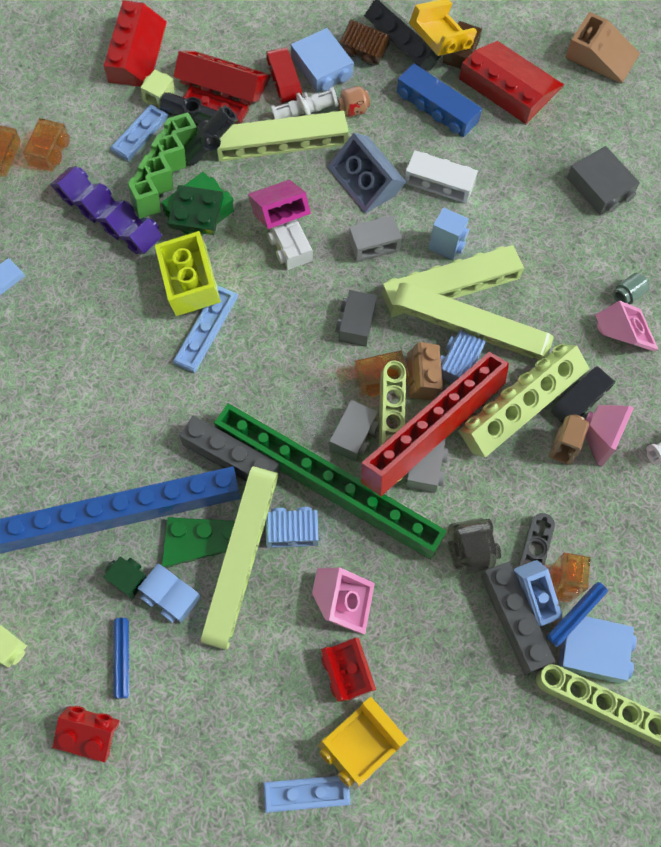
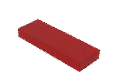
[183,85,249,124]

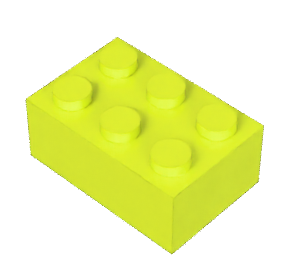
[155,231,221,316]

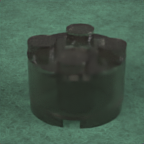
[447,518,501,575]

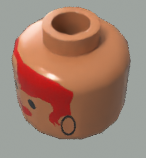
[337,86,370,117]

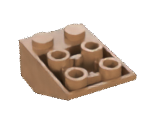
[565,12,640,84]

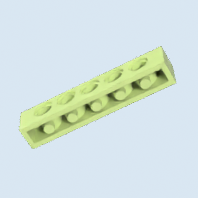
[458,344,589,458]

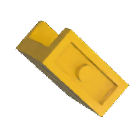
[409,0,477,56]
[318,696,408,790]

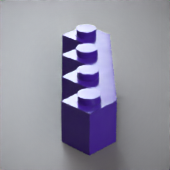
[50,166,163,254]

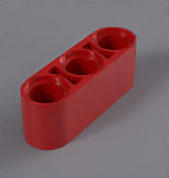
[266,47,302,104]

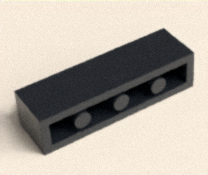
[364,0,442,70]

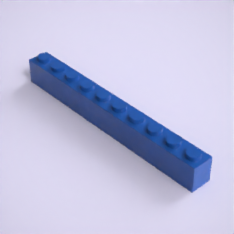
[0,466,241,554]

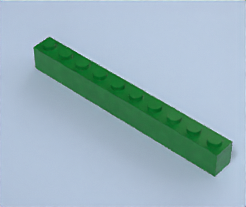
[214,403,447,560]

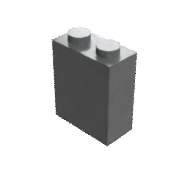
[567,146,640,215]

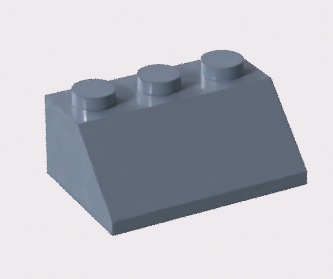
[327,133,406,213]

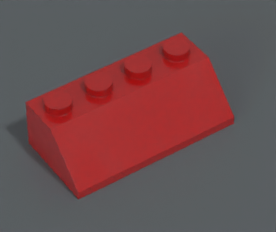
[103,0,167,87]
[174,50,271,105]

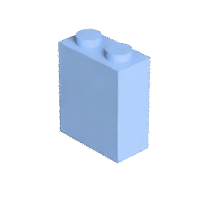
[291,28,353,93]
[558,616,636,684]

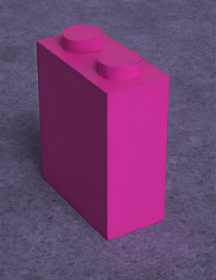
[248,179,311,229]

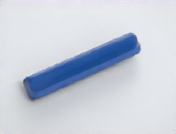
[547,582,608,647]
[113,617,129,699]

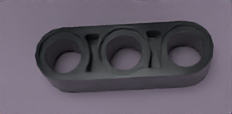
[551,366,616,423]

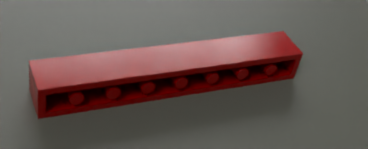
[361,352,509,496]

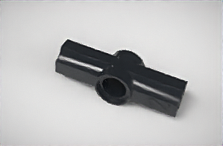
[160,92,218,126]
[184,105,238,166]

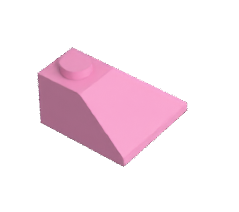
[595,301,658,351]
[585,405,633,466]
[312,567,375,635]

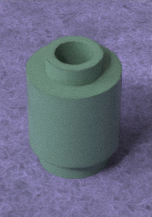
[613,273,649,304]

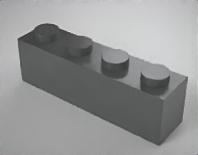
[179,415,280,481]
[481,561,555,676]

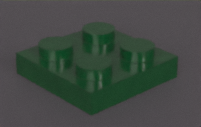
[168,185,224,235]

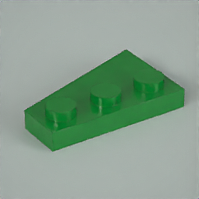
[162,517,235,568]

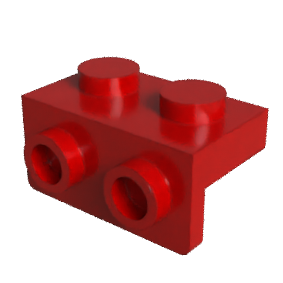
[321,638,376,702]
[52,706,120,763]

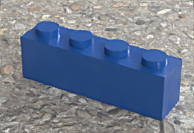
[396,64,482,137]

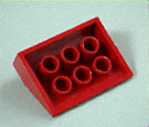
[459,40,564,124]

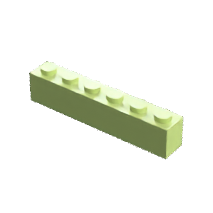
[217,111,349,162]
[382,245,524,317]

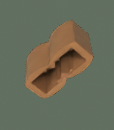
[549,415,589,465]

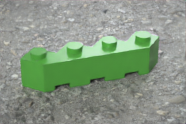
[128,113,197,219]

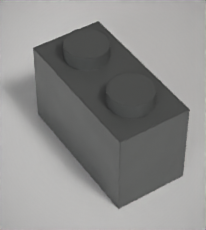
[335,290,377,347]

